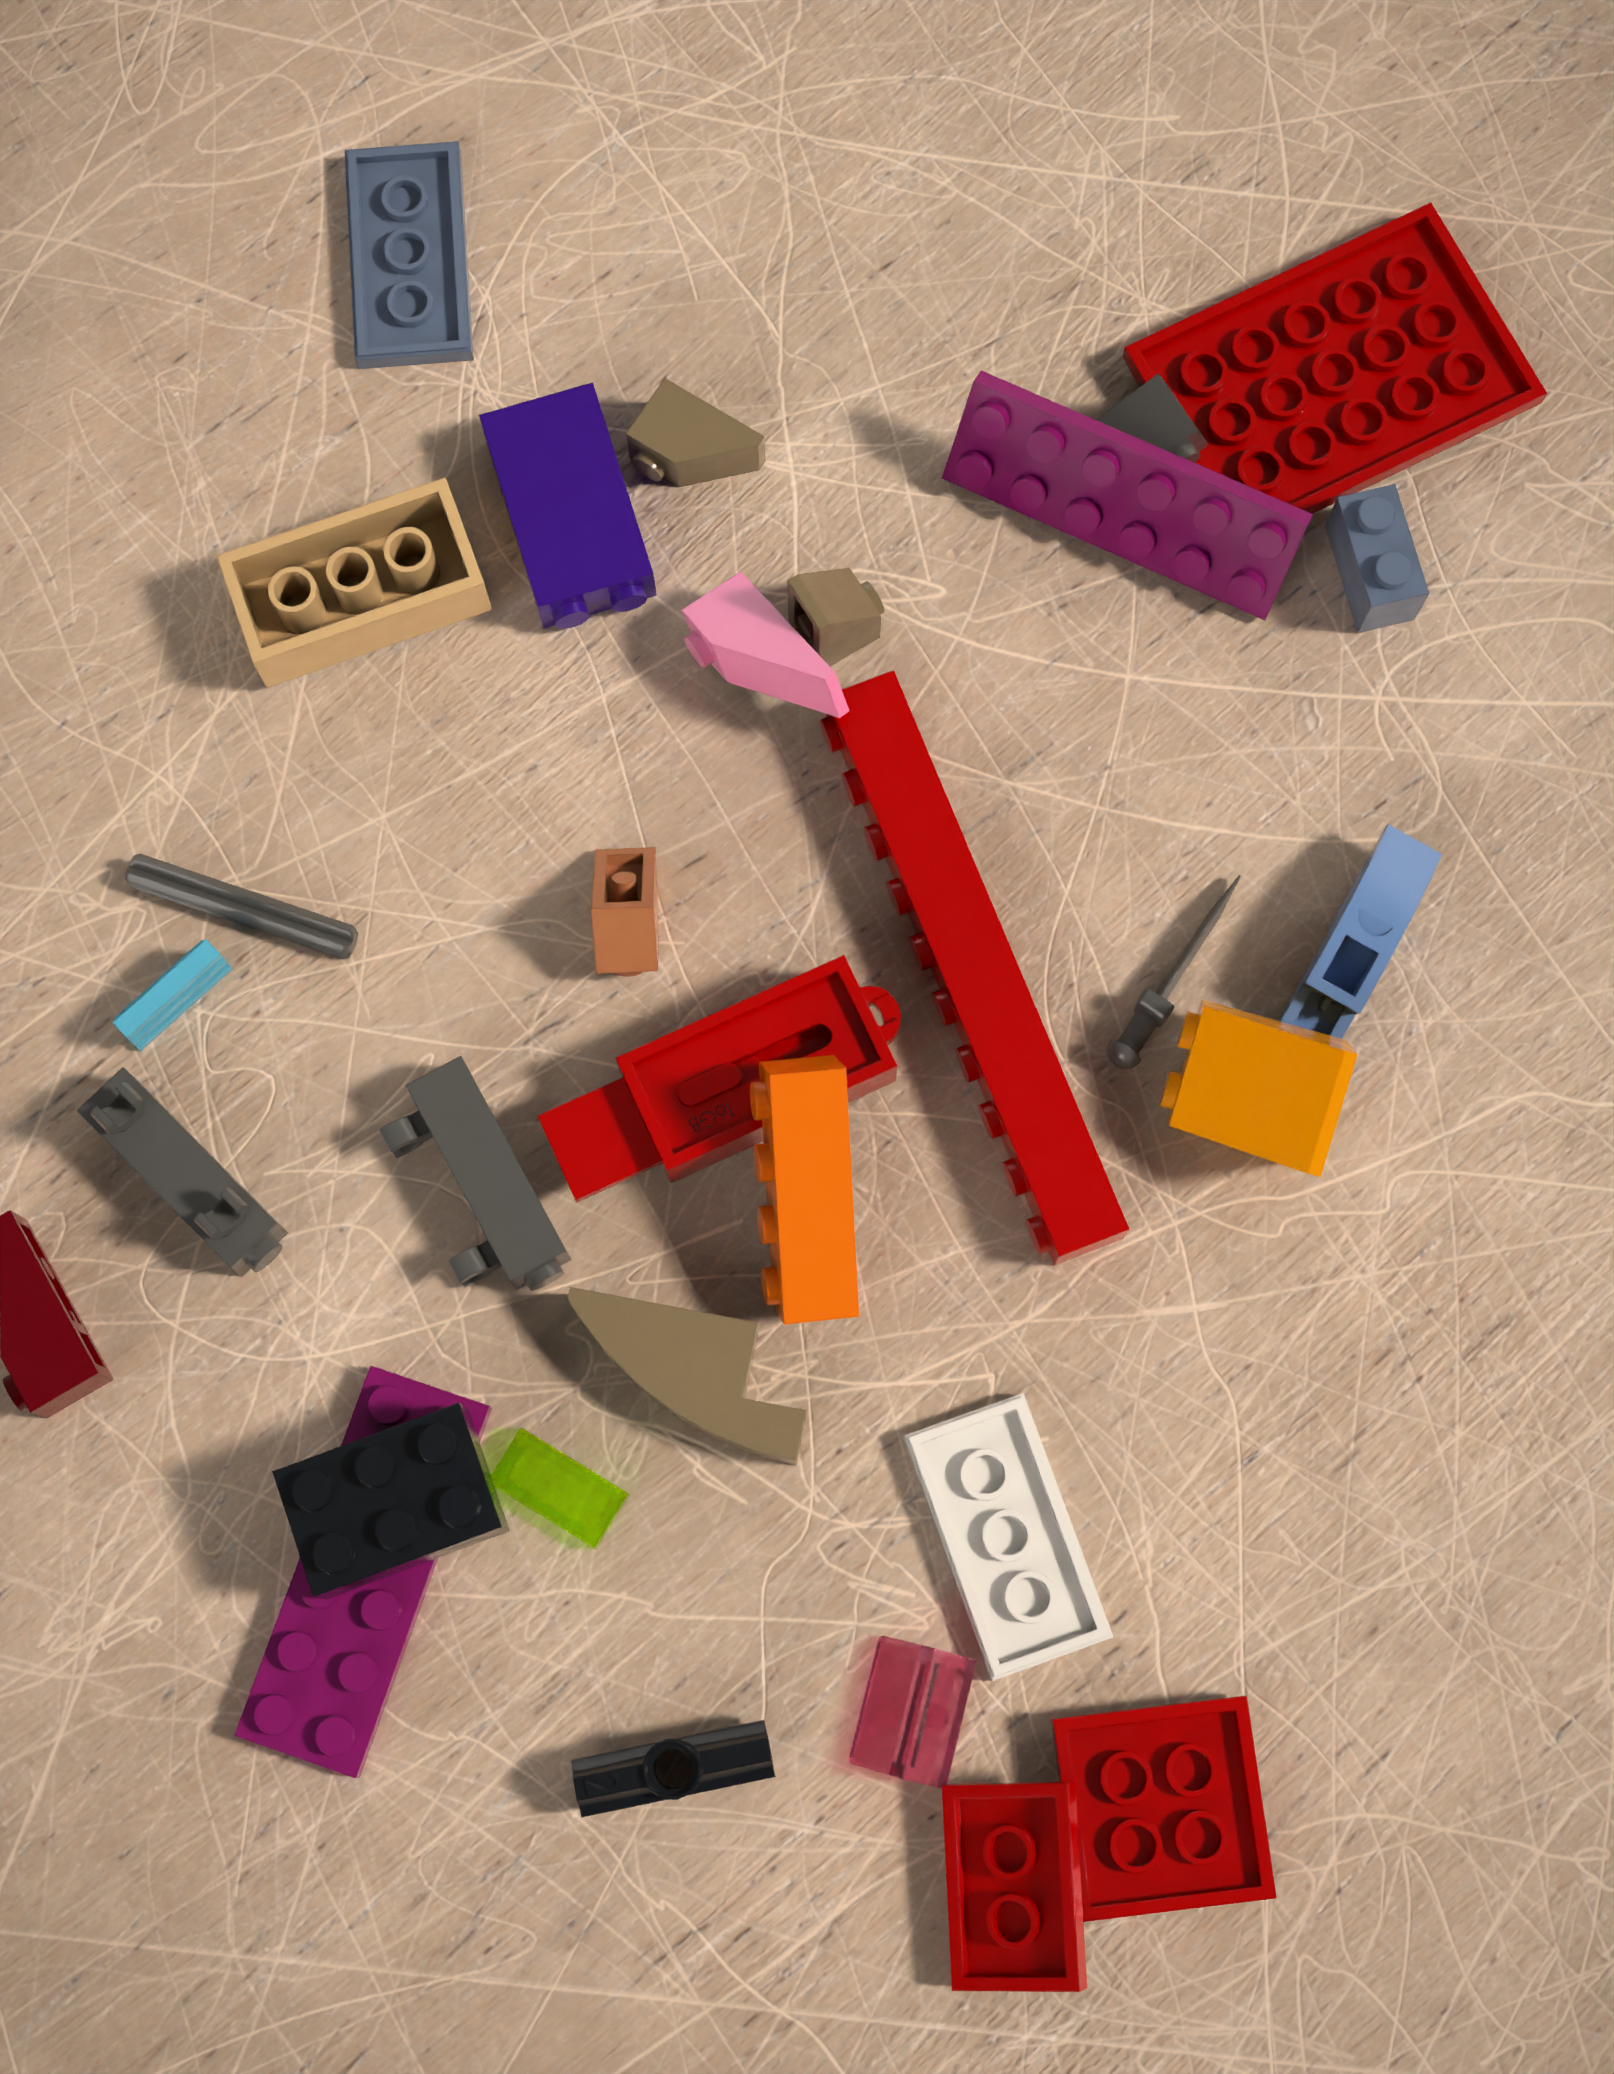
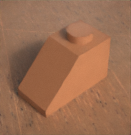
[591,847,659,977]

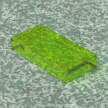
[491,1427,630,1550]

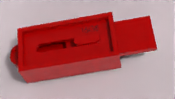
[538,955,901,1203]

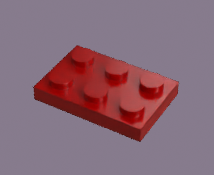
[942,1781,1087,1992]

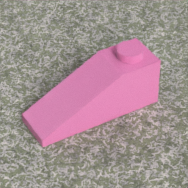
[681,571,849,718]

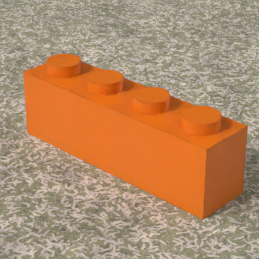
[750,1055,859,1325]

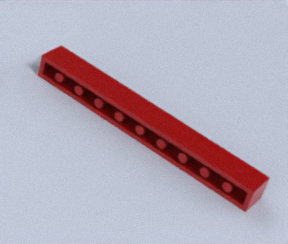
[819,670,1129,1266]

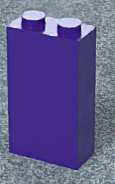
[479,382,657,629]

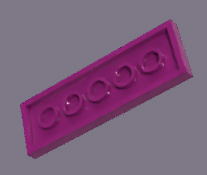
[941,370,1313,620]
[234,1365,492,1778]

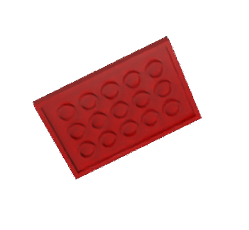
[1122,202,1547,514]

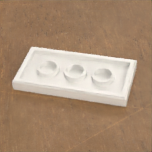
[904,1393,1113,1681]

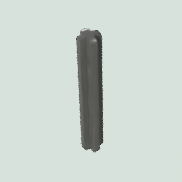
[125,854,358,959]

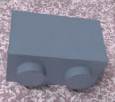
[1325,484,1429,633]

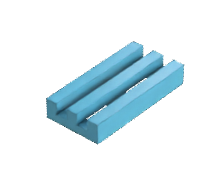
[112,939,232,1051]

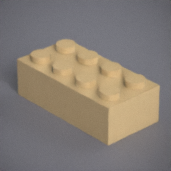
[216,477,492,688]

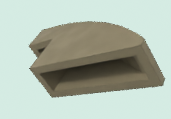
[568,1287,806,1466]

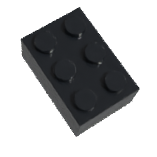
[272,1403,510,1599]

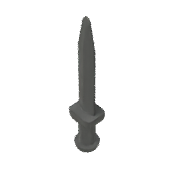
[1107,875,1241,1069]

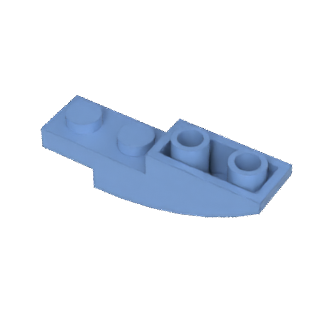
[1278,824,1442,1039]

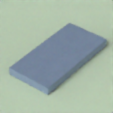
[345,141,474,369]

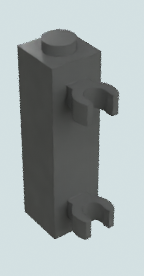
[380,1056,571,1291]
[77,1067,288,1276]

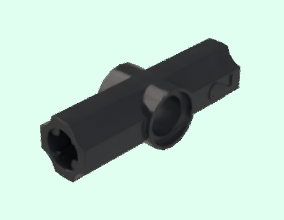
[571,1720,776,1818]

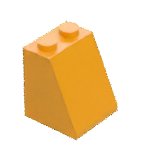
[1160,1000,1358,1177]

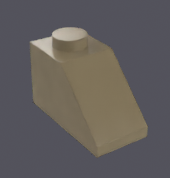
[626,378,766,487]
[787,568,884,666]

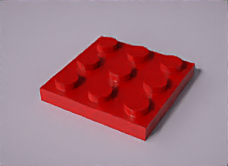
[1051,1696,1277,1922]

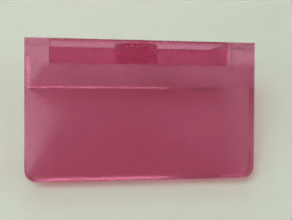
[849,1636,977,1789]

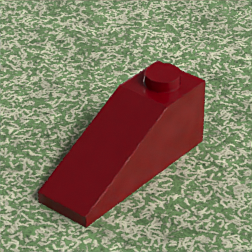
[0,1210,114,1418]

